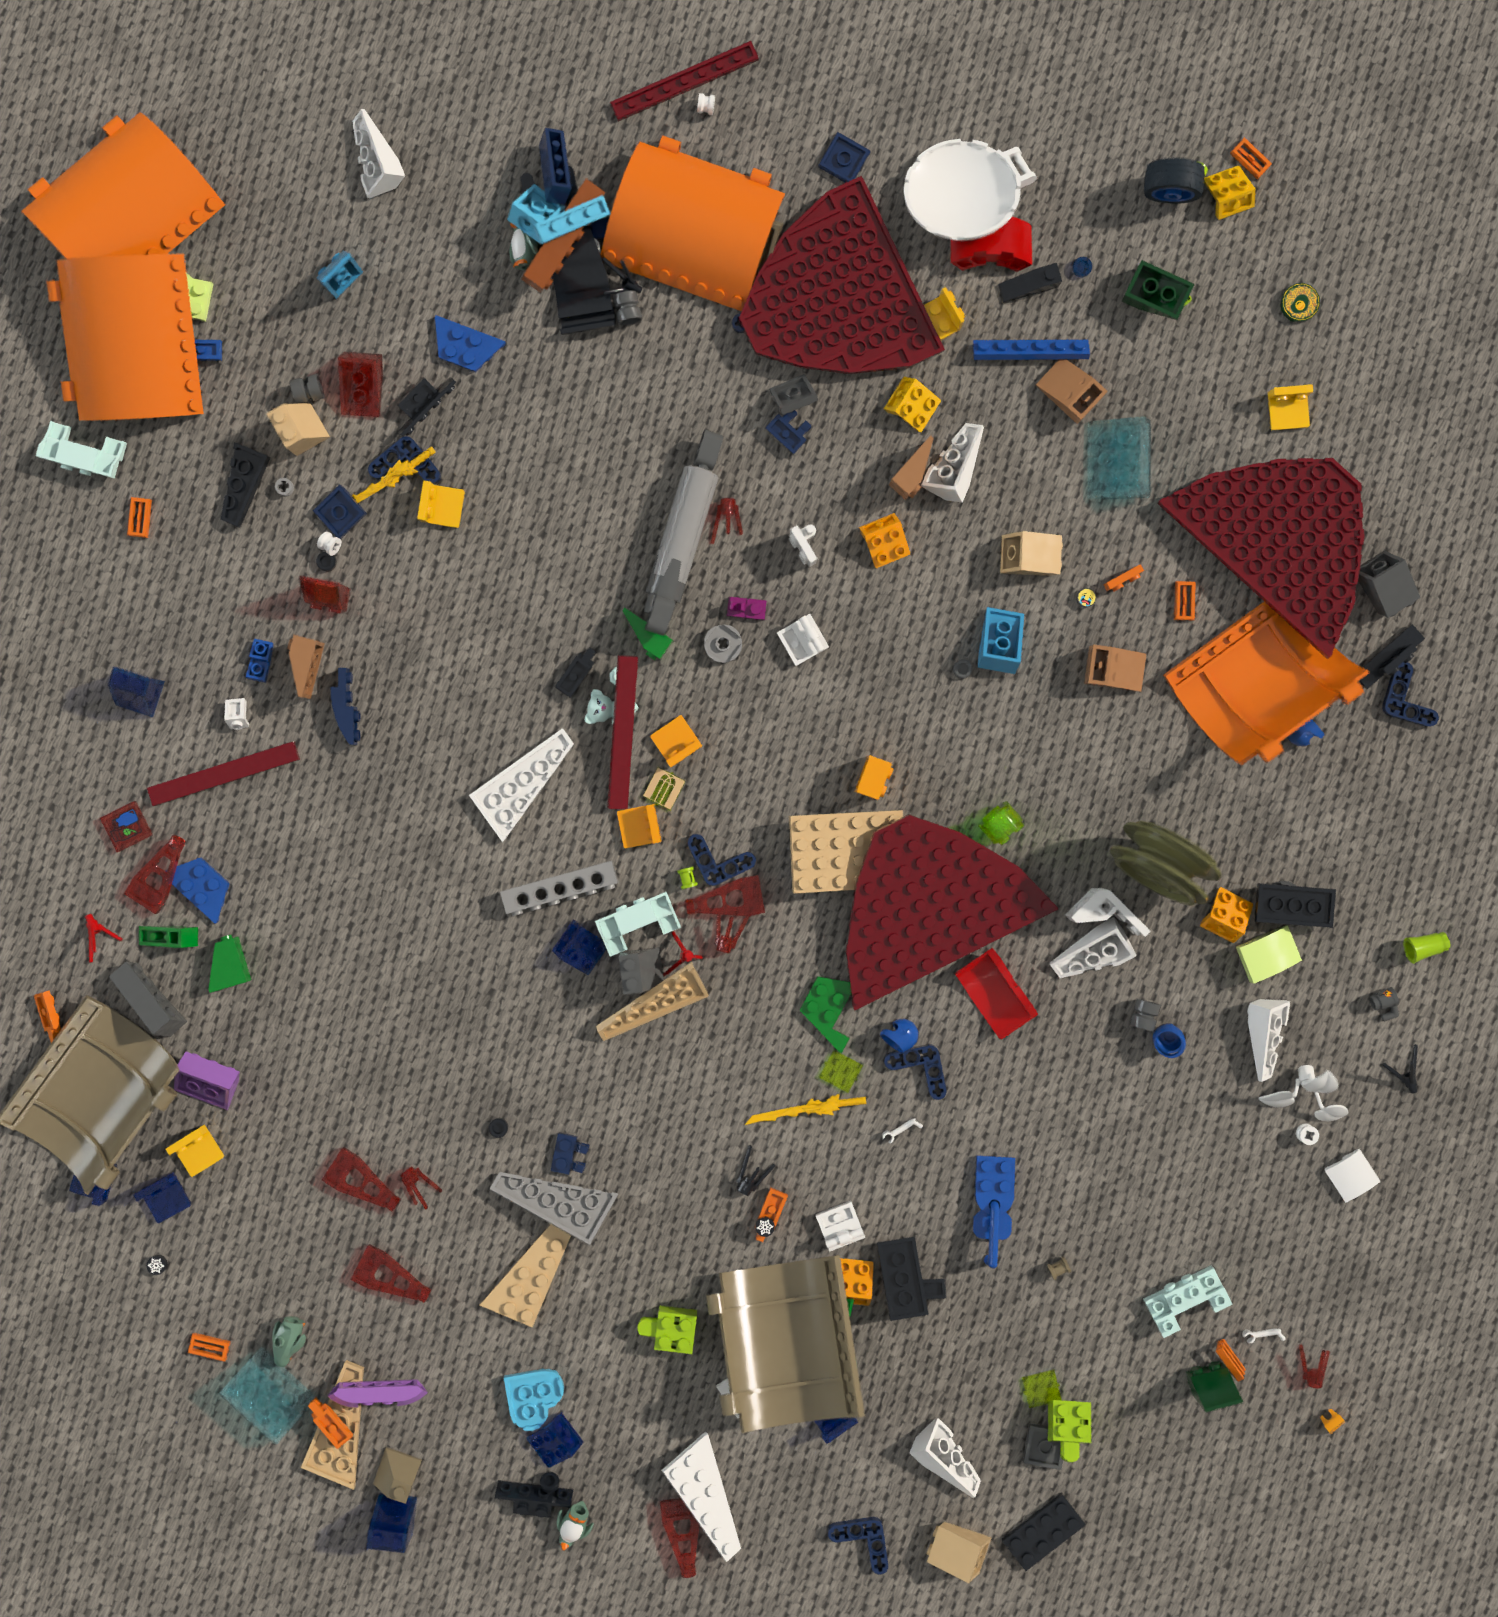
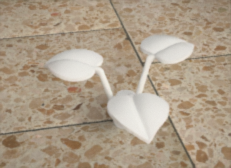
[1259,1065,1348,1121]

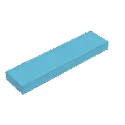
[532,195,610,244]

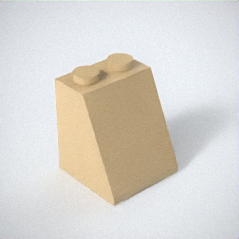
[267,403,330,456]
[1000,531,1063,576]
[927,1522,991,1583]

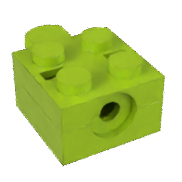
[637,1305,697,1354]
[1048,1400,1091,1462]

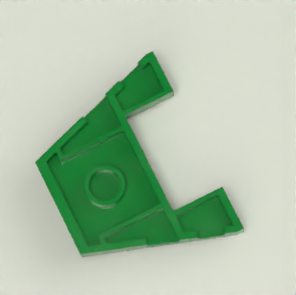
[800,976,851,1053]

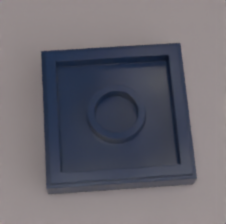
[818,132,871,183]
[313,485,367,539]

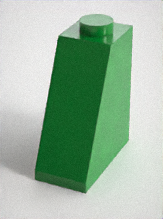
[209,934,251,993]

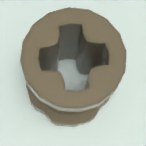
[1046,1256,1071,1280]

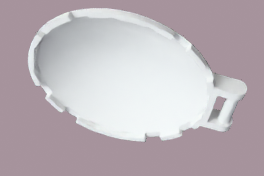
[904,139,1037,240]

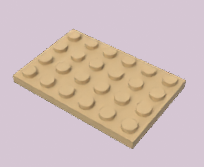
[789,810,903,893]

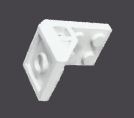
[1065,888,1151,937]

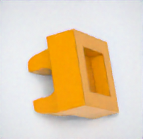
[1320,1409,1345,1434]

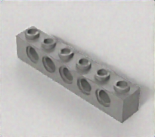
[500,860,619,916]

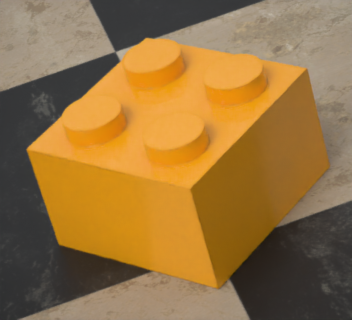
[854,755,894,800]

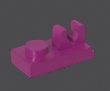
[727,597,767,620]

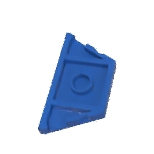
[435,315,506,372]
[161,857,230,924]

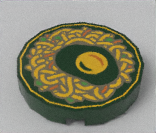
[1280,283,1320,323]

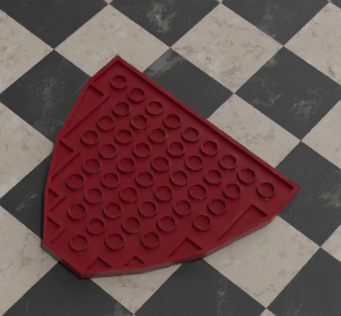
[739,176,945,374]

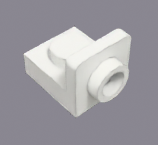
[224,698,249,730]

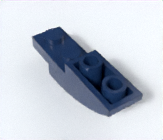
[330,668,361,745]

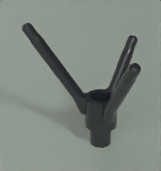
[602,257,642,295]
[1383,1044,1418,1094]

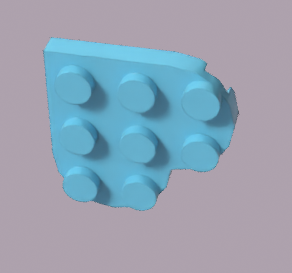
[504,1369,564,1431]

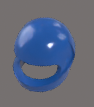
[1287,719,1325,747]
[880,1019,919,1053]
[1153,1023,1186,1058]

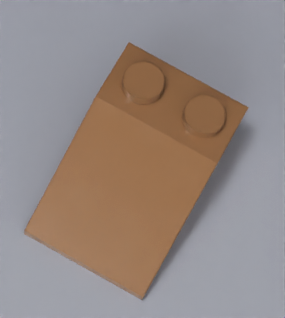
[889,435,933,500]
[288,635,325,699]

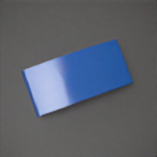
[246,639,274,683]

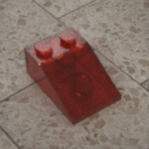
[338,352,383,417]
[299,576,351,614]

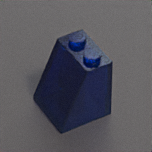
[107,666,165,717]
[366,1493,417,1553]

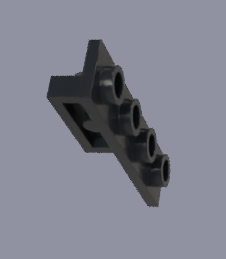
[396,377,456,437]
[1359,624,1425,689]
[495,1480,574,1518]

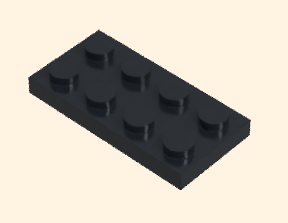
[1255,883,1336,928]
[877,1237,929,1321]
[1002,1492,1086,1571]

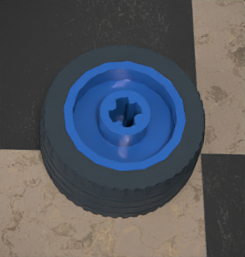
[1144,158,1205,204]

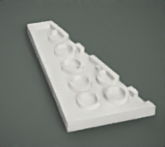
[469,728,574,842]
[661,1432,741,1562]

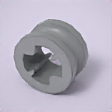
[275,478,294,496]

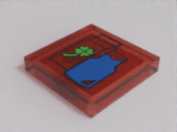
[100,801,153,852]

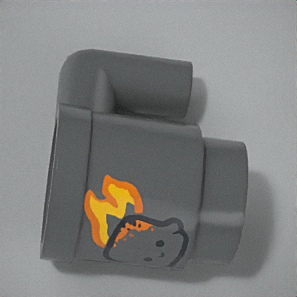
[1369,987,1399,1022]

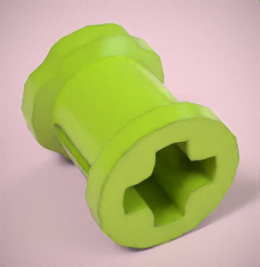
[677,866,698,889]

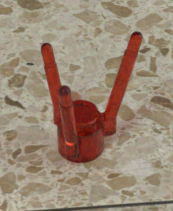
[711,498,743,544]
[715,913,751,953]
[400,1166,442,1209]
[1299,1344,1330,1388]

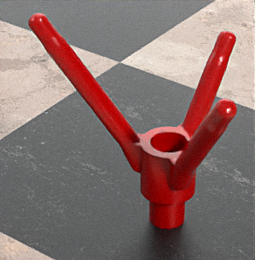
[85,914,122,963]
[663,932,703,976]

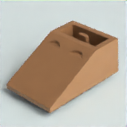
[1036,359,1108,424]
[1084,645,1146,692]

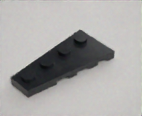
[220,442,270,528]

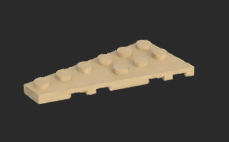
[596,962,709,1041]
[480,1224,571,1327]
[301,1360,364,1490]

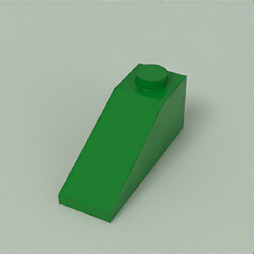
[623,608,673,661]
[139,926,198,948]

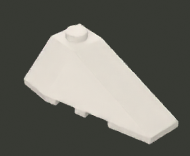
[352,109,405,198]
[921,423,984,503]
[1050,917,1136,978]
[1247,999,1290,1082]
[910,1418,981,1498]

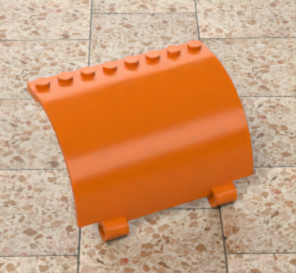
[21,112,225,259]
[601,135,785,311]
[46,254,204,421]
[1163,602,1369,765]

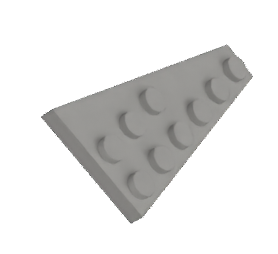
[490,1172,618,1246]

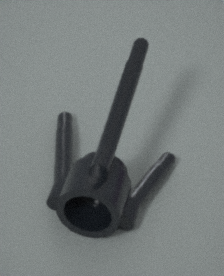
[736,1145,775,1196]

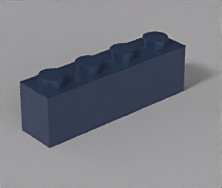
[539,128,571,205]

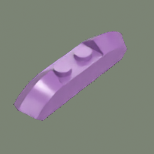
[328,1380,428,1408]

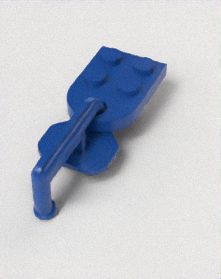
[973,1155,1015,1269]

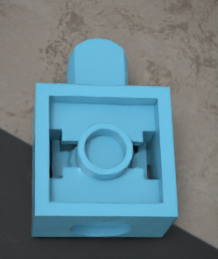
[507,184,565,243]

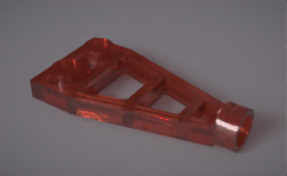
[124,835,186,914]
[685,875,765,916]
[322,1147,401,1212]
[350,1244,432,1303]
[660,1498,699,1578]

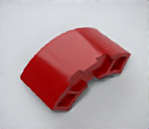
[950,217,1032,272]
[955,947,1038,1039]

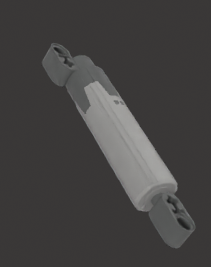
[643,429,723,636]

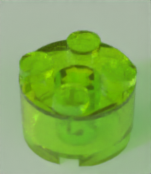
[978,801,1024,845]

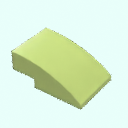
[1236,925,1301,984]

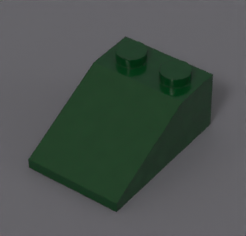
[1122,260,1195,320]
[1186,1361,1243,1412]

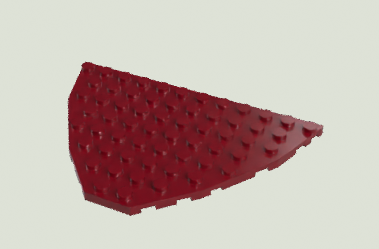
[1157,458,1364,659]
[846,814,1058,1010]

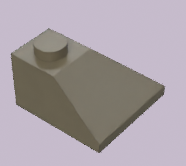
[373,1447,422,1504]

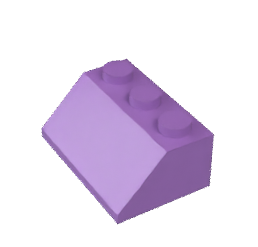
[174,1052,240,1110]

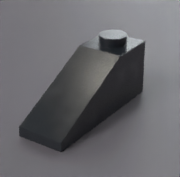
[998,263,1062,303]

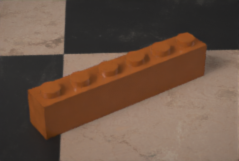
[521,179,606,293]

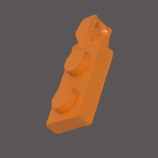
[34,990,61,1043]
[756,1187,788,1242]
[308,1397,354,1449]

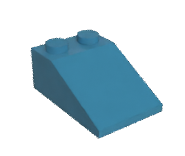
[316,250,363,299]
[977,607,1024,674]

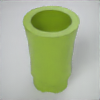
[1403,932,1450,964]

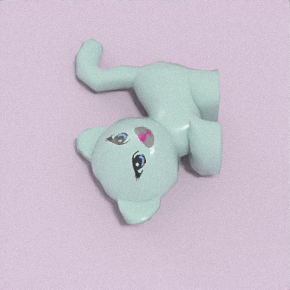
[584,667,639,724]

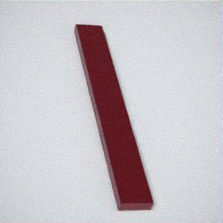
[610,41,759,122]
[607,655,638,809]
[147,741,300,806]

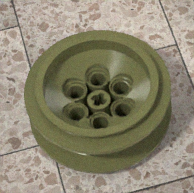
[1110,821,1222,906]

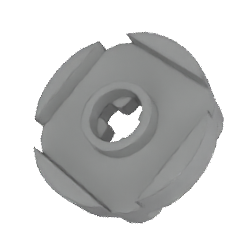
[704,625,742,663]

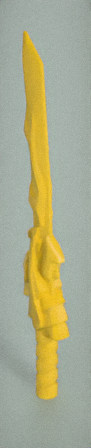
[351,446,436,503]
[745,1094,866,1125]

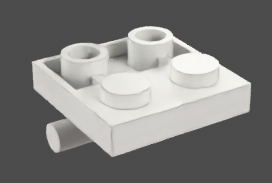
[789,525,817,567]
[777,614,829,666]
[816,1201,865,1251]

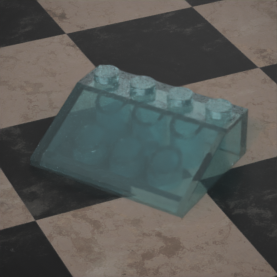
[1088,416,1151,499]
[218,1347,316,1445]

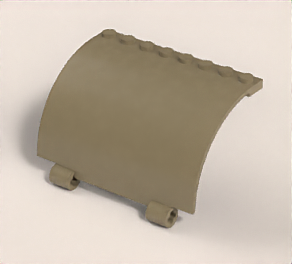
[0,995,180,1195]
[706,1255,865,1433]

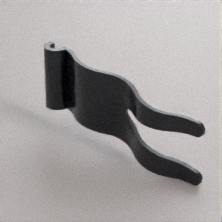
[521,166,616,335]

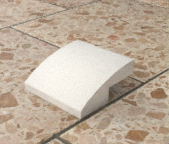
[1325,1149,1380,1203]

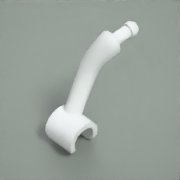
[882,1118,923,1143]
[1242,1329,1285,1343]

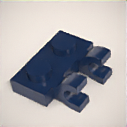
[765,410,812,455]
[551,1132,590,1175]

